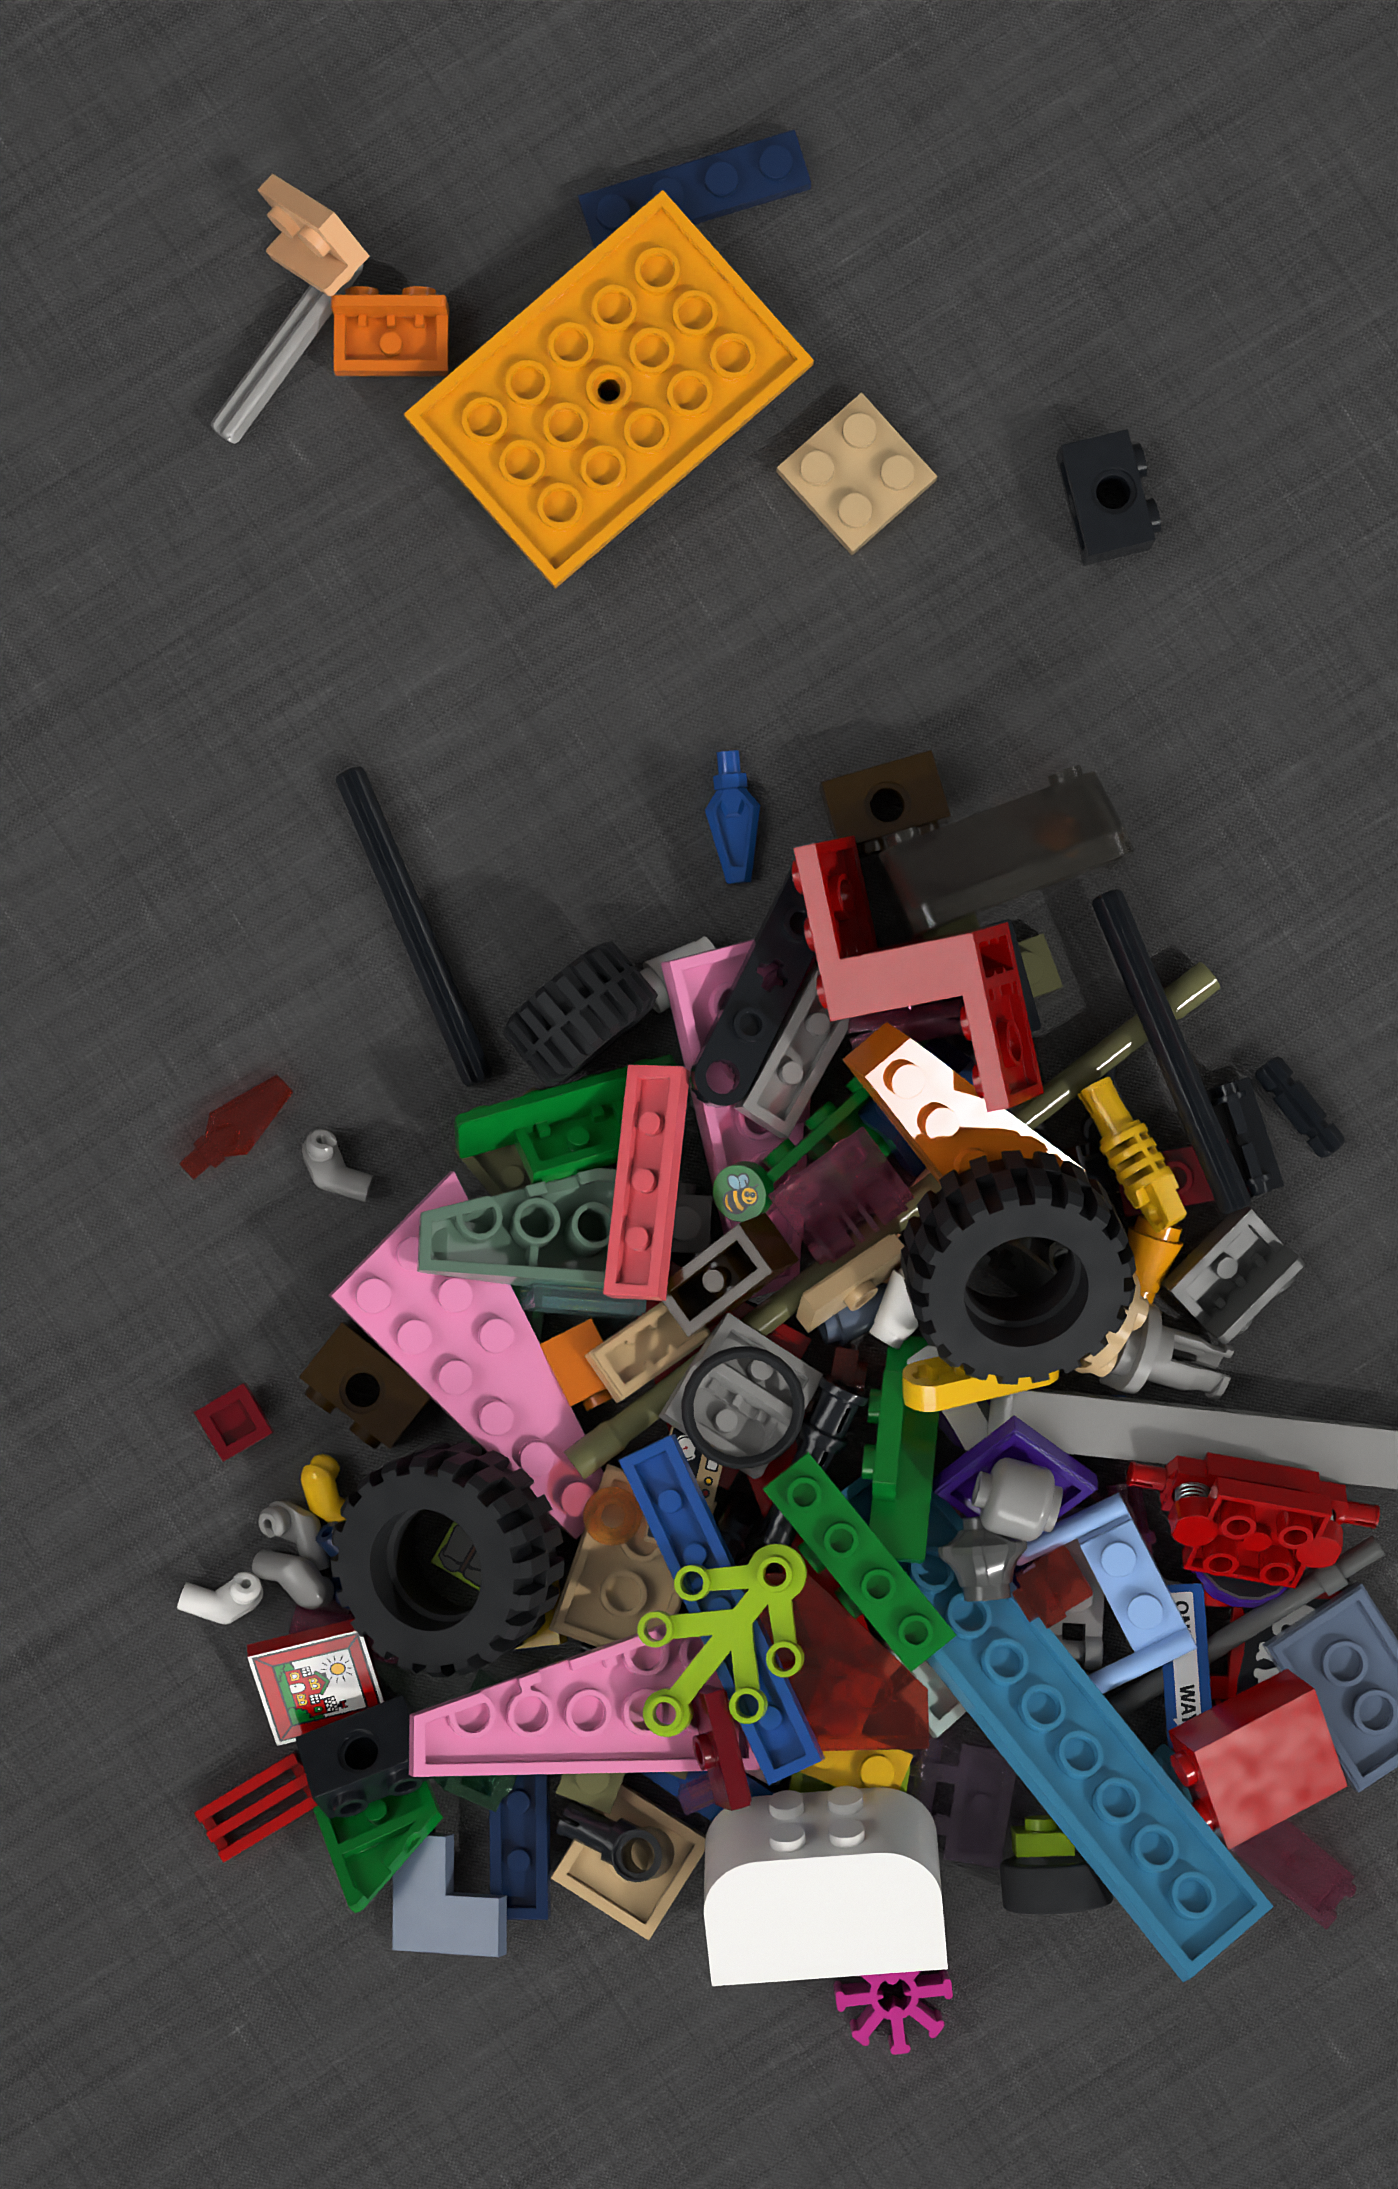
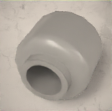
[972,1457,1063,1542]

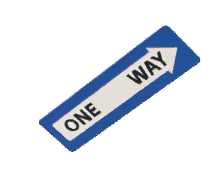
[1162,1583,1212,1748]

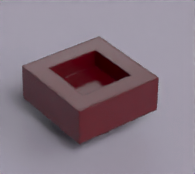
[194,1382,275,1462]

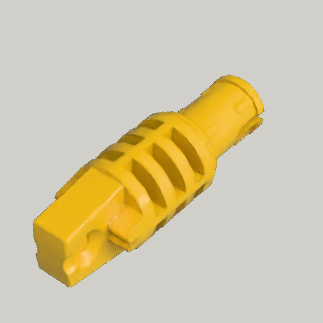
[1077,1077,1187,1233]

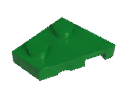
[313,1780,443,1913]

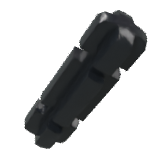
[1255,1056,1345,1158]

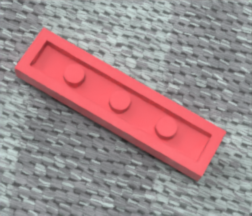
[603,1065,690,1301]

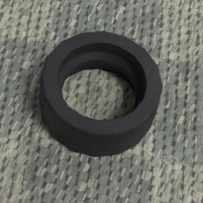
[1000,1850,1113,1915]

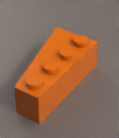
[842,1022,1086,1246]

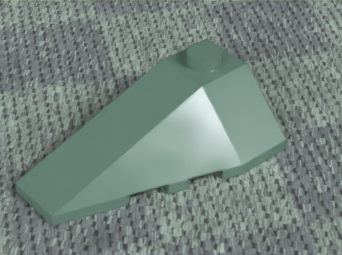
[417,1168,616,1296]

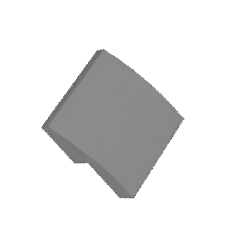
[658,1313,823,1479]

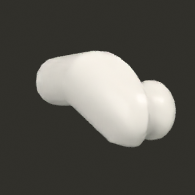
[177,1572,263,1625]

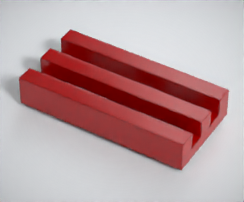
[194,1751,318,1863]

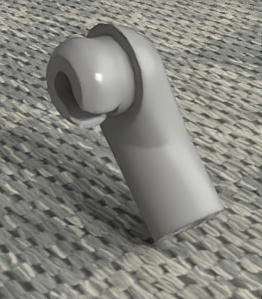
[302,1129,374,1202]

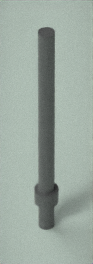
[1108,1535,1385,1718]

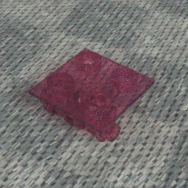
[768,1127,915,1266]

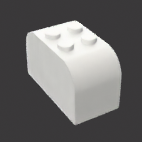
[704,1786,948,1986]

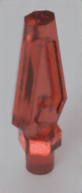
[179,1074,293,1180]

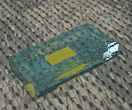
[520,1283,646,1319]

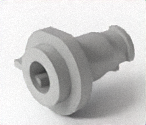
[1099,1303,1234,1400]

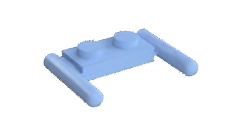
[1016,1492,1198,1694]

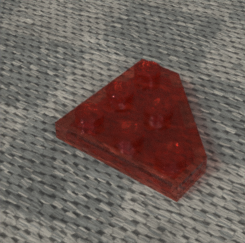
[752,1572,929,1752]

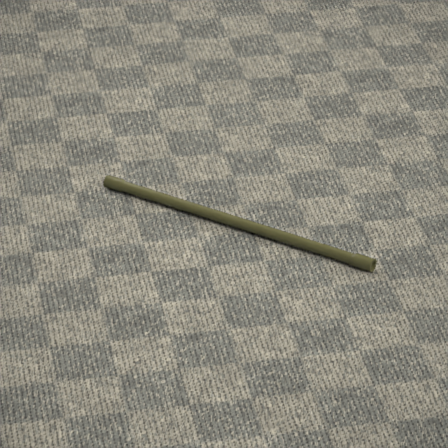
[564,962,1220,1480]

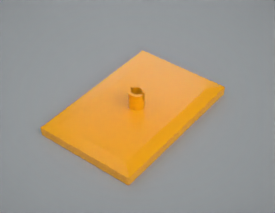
[404,190,814,589]

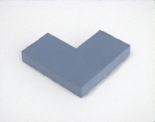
[392,1833,507,1957]

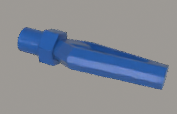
[705,750,760,884]

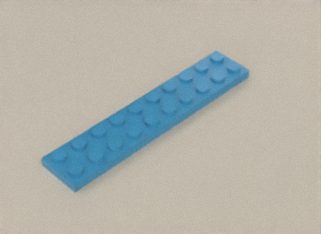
[841,1476,1274,1983]

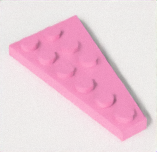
[328,1171,604,1539]
[409,1614,761,1777]

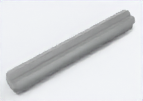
[211,264,363,444]

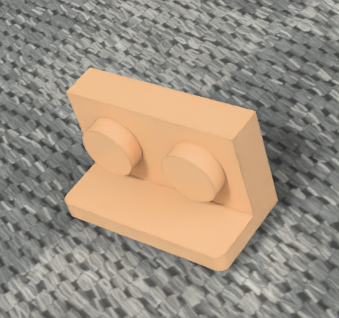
[258,174,369,296]

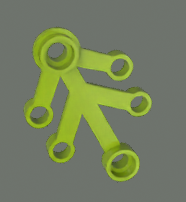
[637,1544,807,1737]

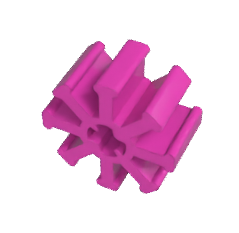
[833,1969,953,2055]

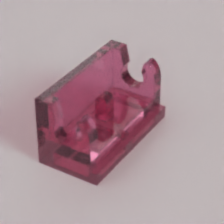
[1231,1819,1357,1930]

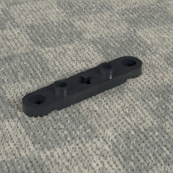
[690,859,815,1108]

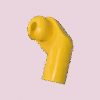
[300,1454,346,1523]

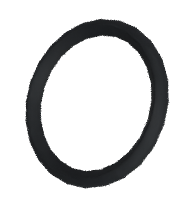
[681,1346,805,1469]

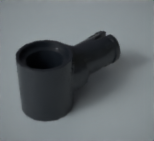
[557,1800,675,1883]

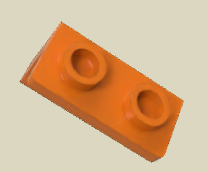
[331,286,449,376]

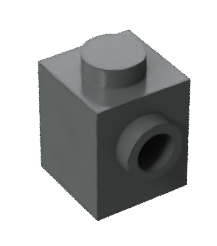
[671,1183,712,1254]

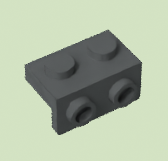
[1161,1206,1305,1344]

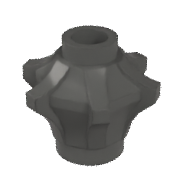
[938,1516,1027,1602]

